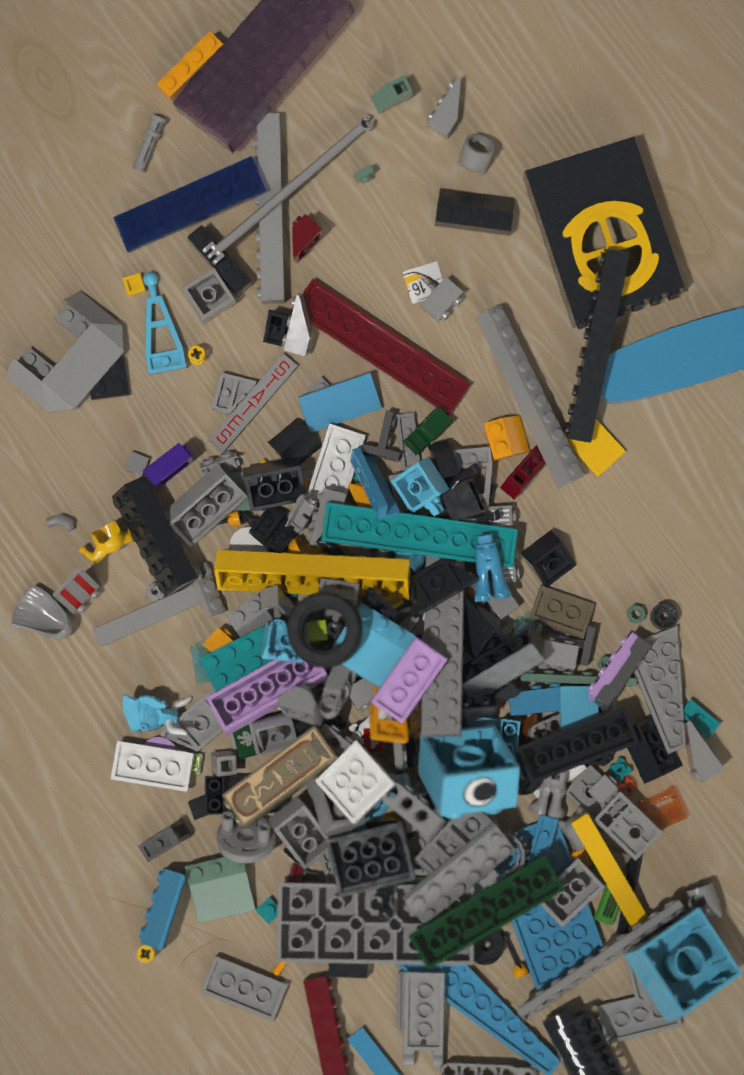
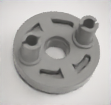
[217,811,275,863]

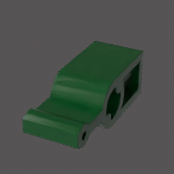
[403,407,452,456]

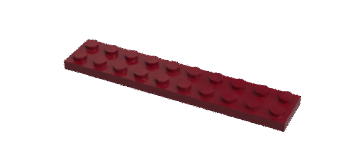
[291,279,471,416]

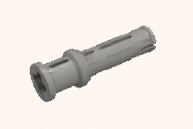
[132,114,166,173]

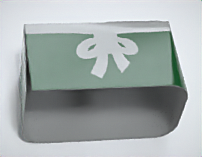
[233,722,260,760]

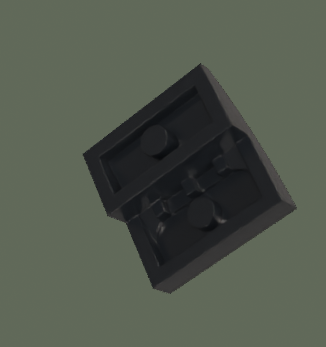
[249,507,299,553]

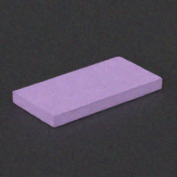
[370,637,448,724]

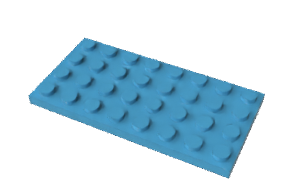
[494,817,604,990]

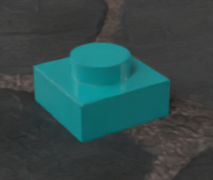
[256,897,278,924]

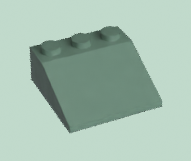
[185,857,256,923]

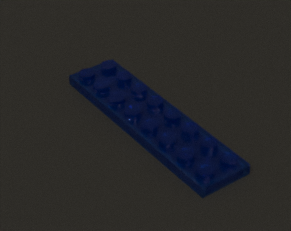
[113,156,267,253]

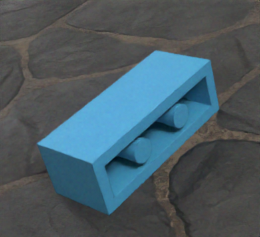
[508,683,561,716]

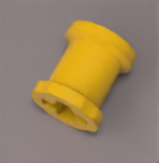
[188,345,206,365]
[137,945,155,963]

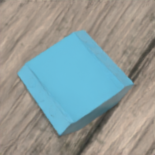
[261,619,307,663]

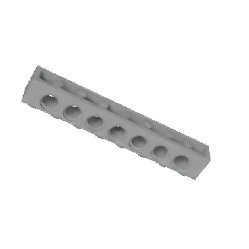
[320,724,446,840]

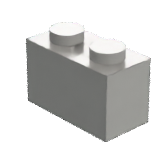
[421,277,463,323]
[260,585,294,623]

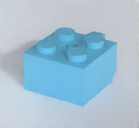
[391,457,449,516]

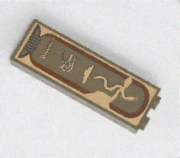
[222,725,340,828]

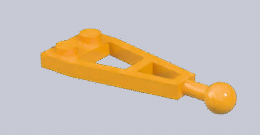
[369,684,408,744]

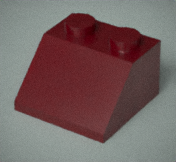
[292,214,323,264]

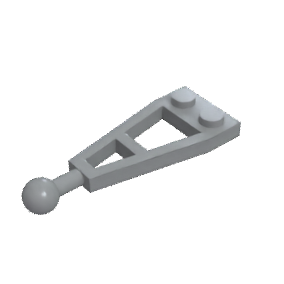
[452,447,492,525]

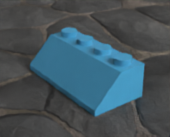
[139,868,187,951]

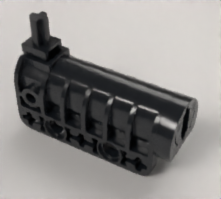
[542,1007,623,1075]

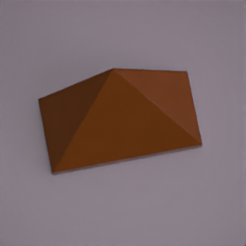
[519,713,538,745]

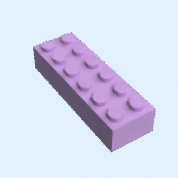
[206,641,328,736]

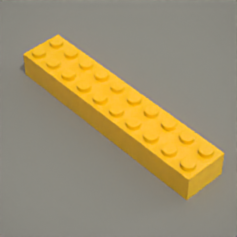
[214,549,411,600]

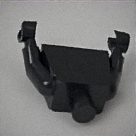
[439,464,500,524]

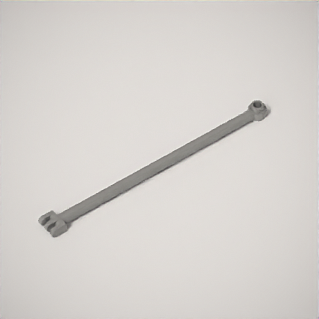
[202,115,374,265]

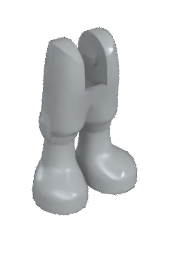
[528,771,567,818]

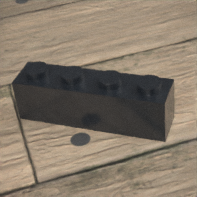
[187,225,252,297]

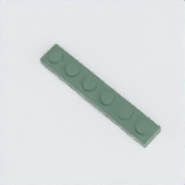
[519,670,637,687]

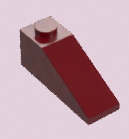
[500,444,546,500]

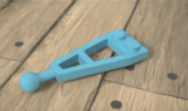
[143,272,187,375]

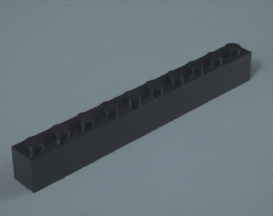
[564,248,630,443]

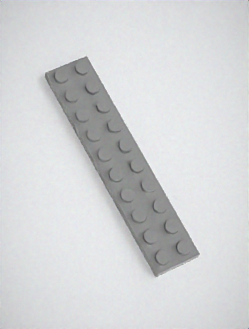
[421,556,465,738]
[517,900,685,1022]

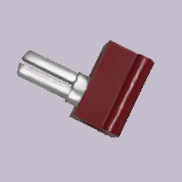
[287,864,319,883]

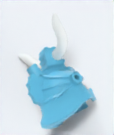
[123,694,192,735]

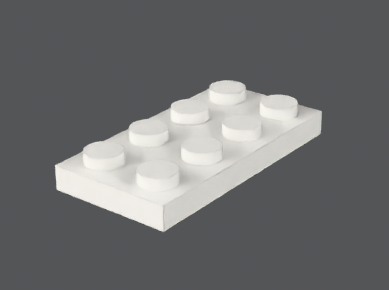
[307,423,366,499]
[111,741,194,792]

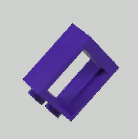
[143,443,193,490]

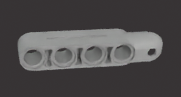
[318,665,357,719]
[440,1062,537,1075]

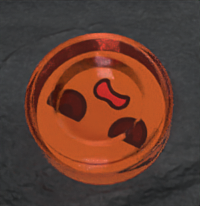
[616,777,636,796]

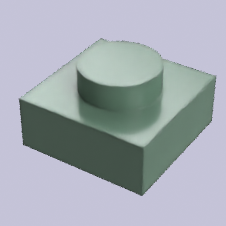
[354,165,374,184]

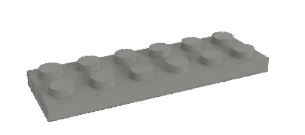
[402,822,516,925]

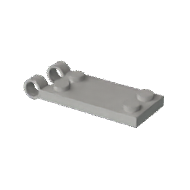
[403,971,444,1067]

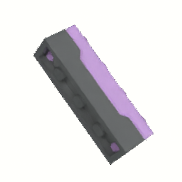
[587,632,651,711]

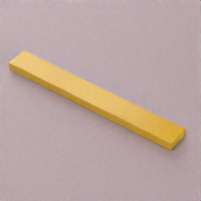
[570,812,656,942]

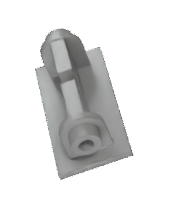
[199,451,240,476]
[285,493,317,533]

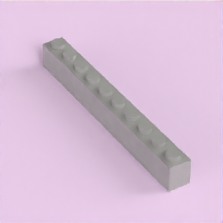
[253,113,285,304]
[476,305,585,489]

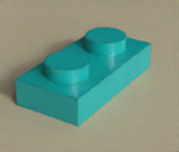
[683,699,720,739]

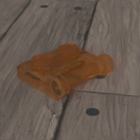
[637,786,687,830]

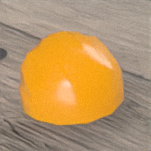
[288,537,324,555]

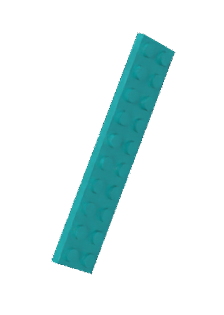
[321,502,518,568]

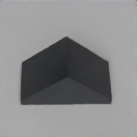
[263,309,288,346]

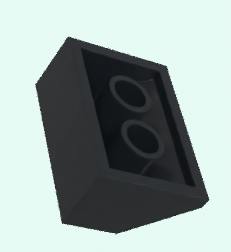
[243,457,306,511]
[628,716,683,784]

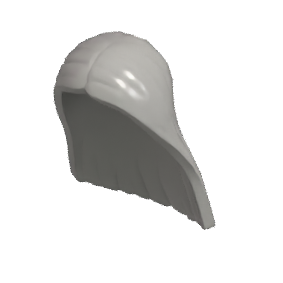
[11,585,74,640]

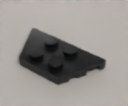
[410,558,479,619]

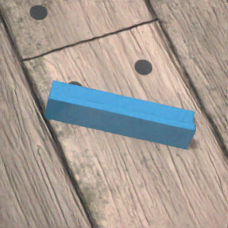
[350,448,399,519]

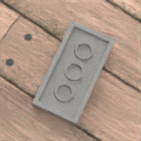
[201,956,288,1021]

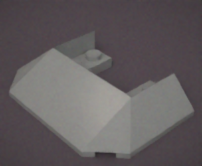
[5,291,124,413]

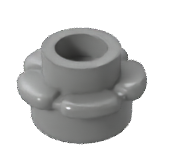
[146,582,164,601]

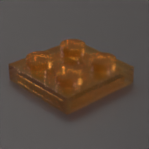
[406,700,422,739]

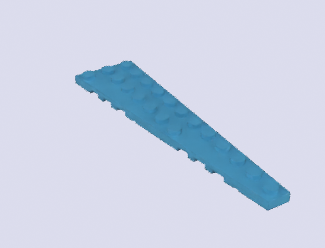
[396,964,561,1075]

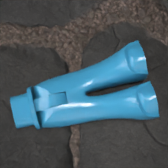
[474,533,512,602]

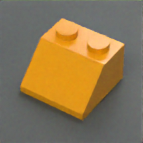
[483,415,530,462]

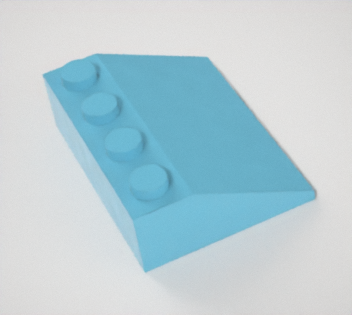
[331,603,427,688]

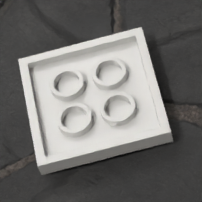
[316,741,396,824]

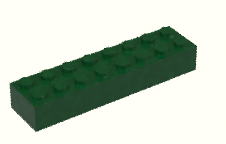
[408,856,565,970]

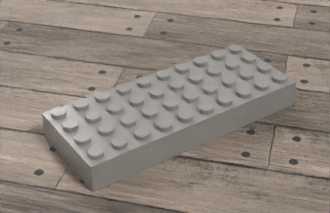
[277,883,474,965]

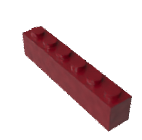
[303,975,349,1075]

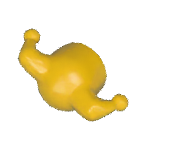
[78,520,133,564]

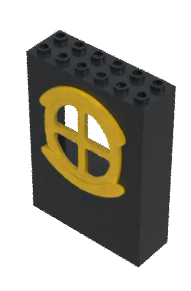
[523,136,685,330]

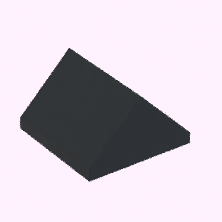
[268,418,321,464]

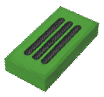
[593,885,619,925]

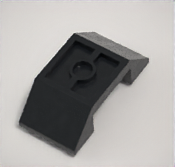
[205,775,283,815]

